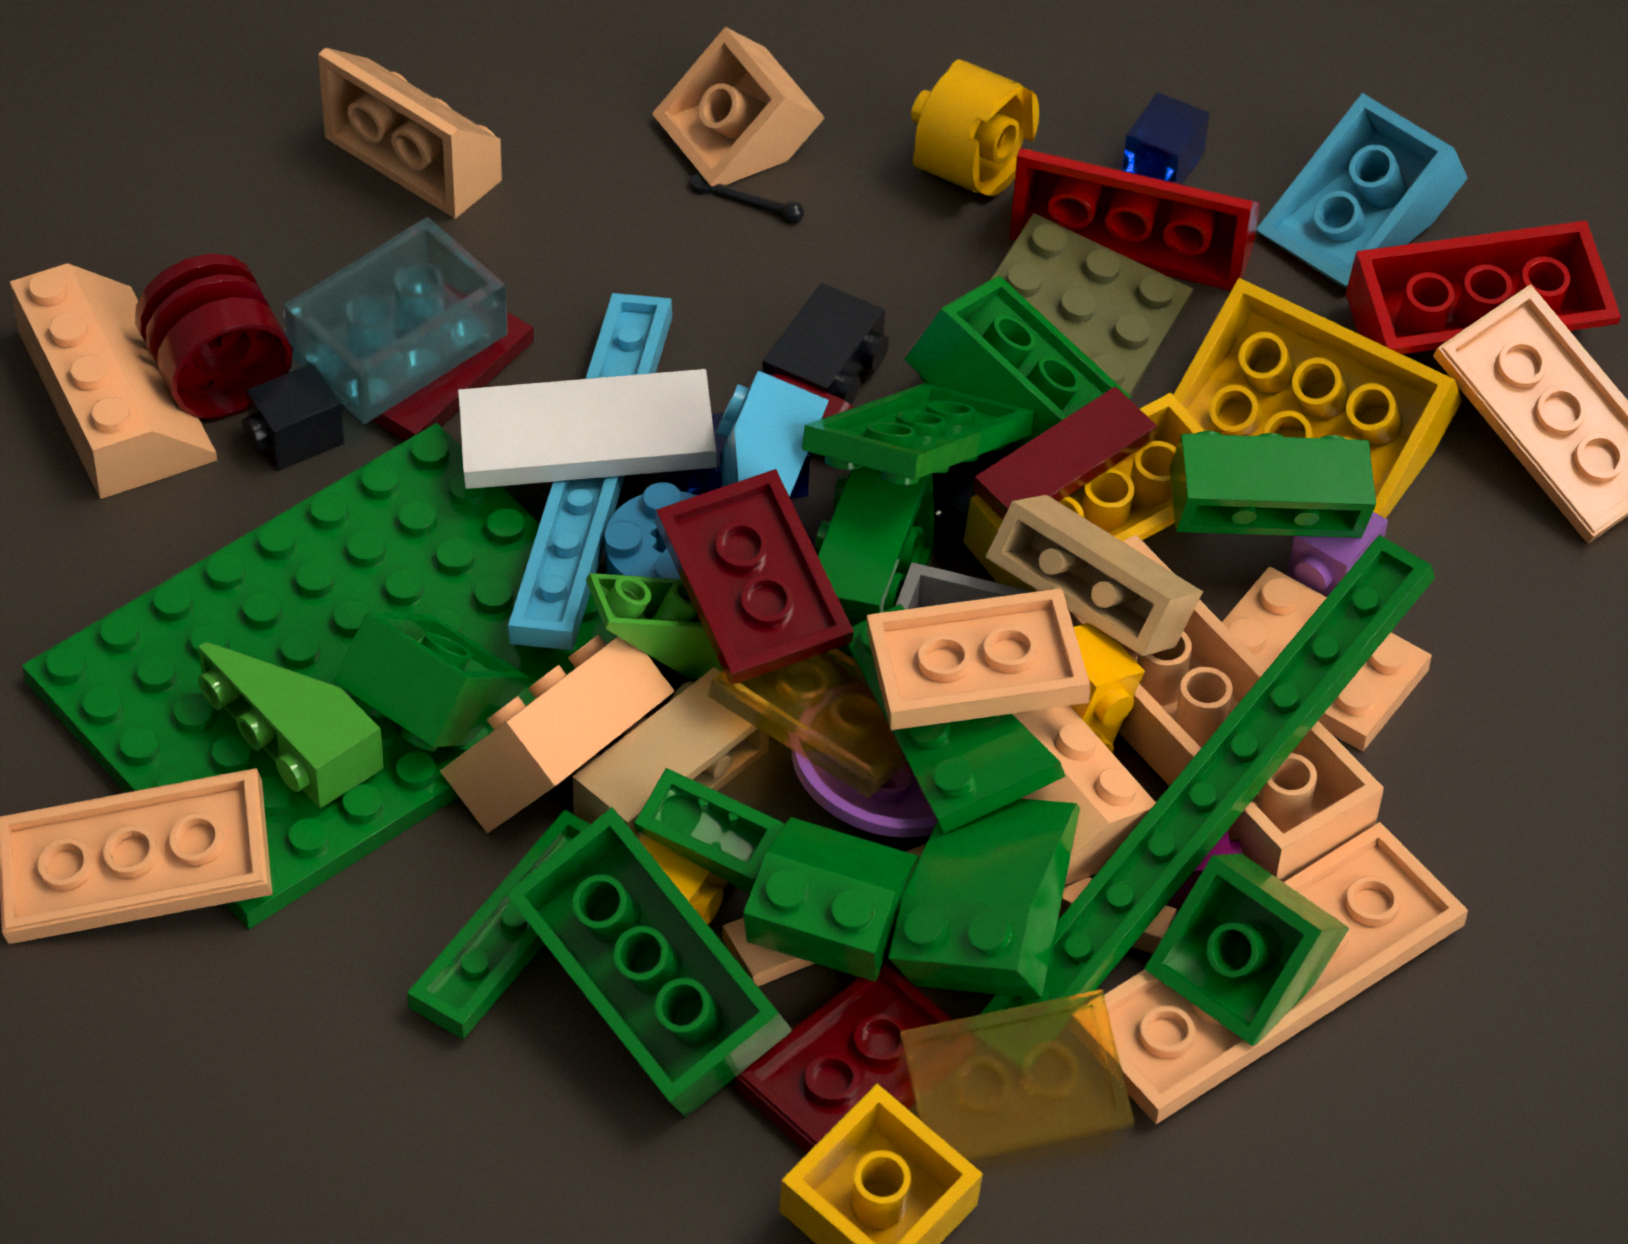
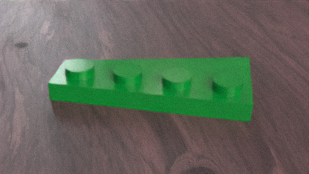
[847,604,1066,834]

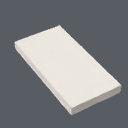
[458,369,717,489]

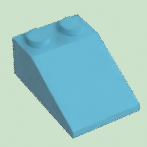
[1256,93,1468,289]
[716,371,829,497]

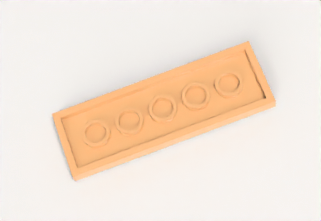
[1070,822,1468,1124]

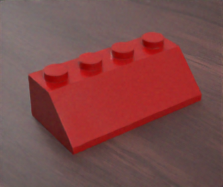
[1009,148,1261,291]
[1345,220,1621,354]

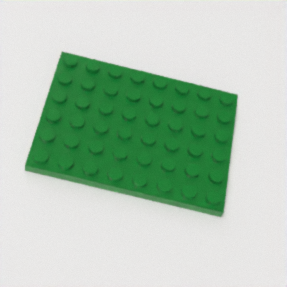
[22,423,667,929]

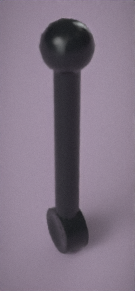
[690,172,804,224]

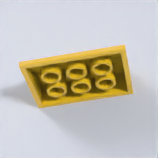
[1174,278,1462,519]

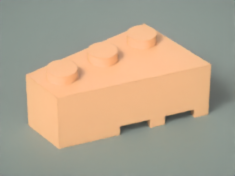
[440,634,675,834]

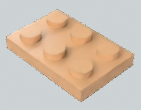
[1222,566,1432,752]
[867,588,1090,730]

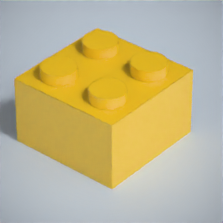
[779,1084,983,1244]

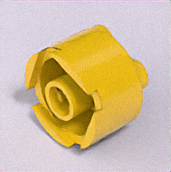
[911,59,1039,196]

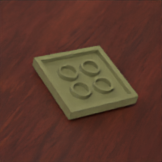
[991,213,1193,400]

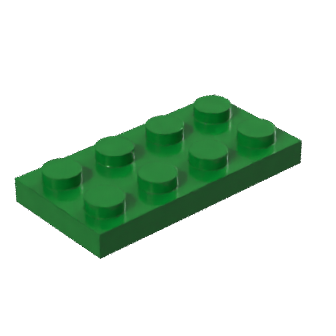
[802,383,1035,485]

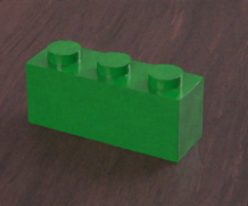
[1170,431,1376,538]

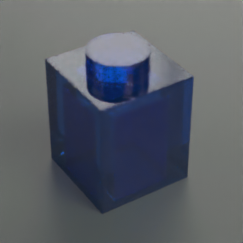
[1122,92,1210,184]

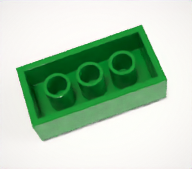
[505,807,793,1118]

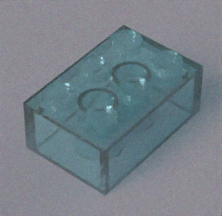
[283,217,508,424]

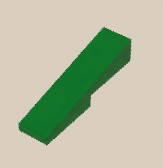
[634,768,895,936]

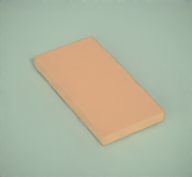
[1433,284,1628,544]
[0,768,273,944]

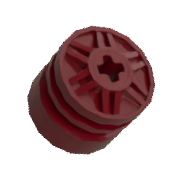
[135,253,293,419]

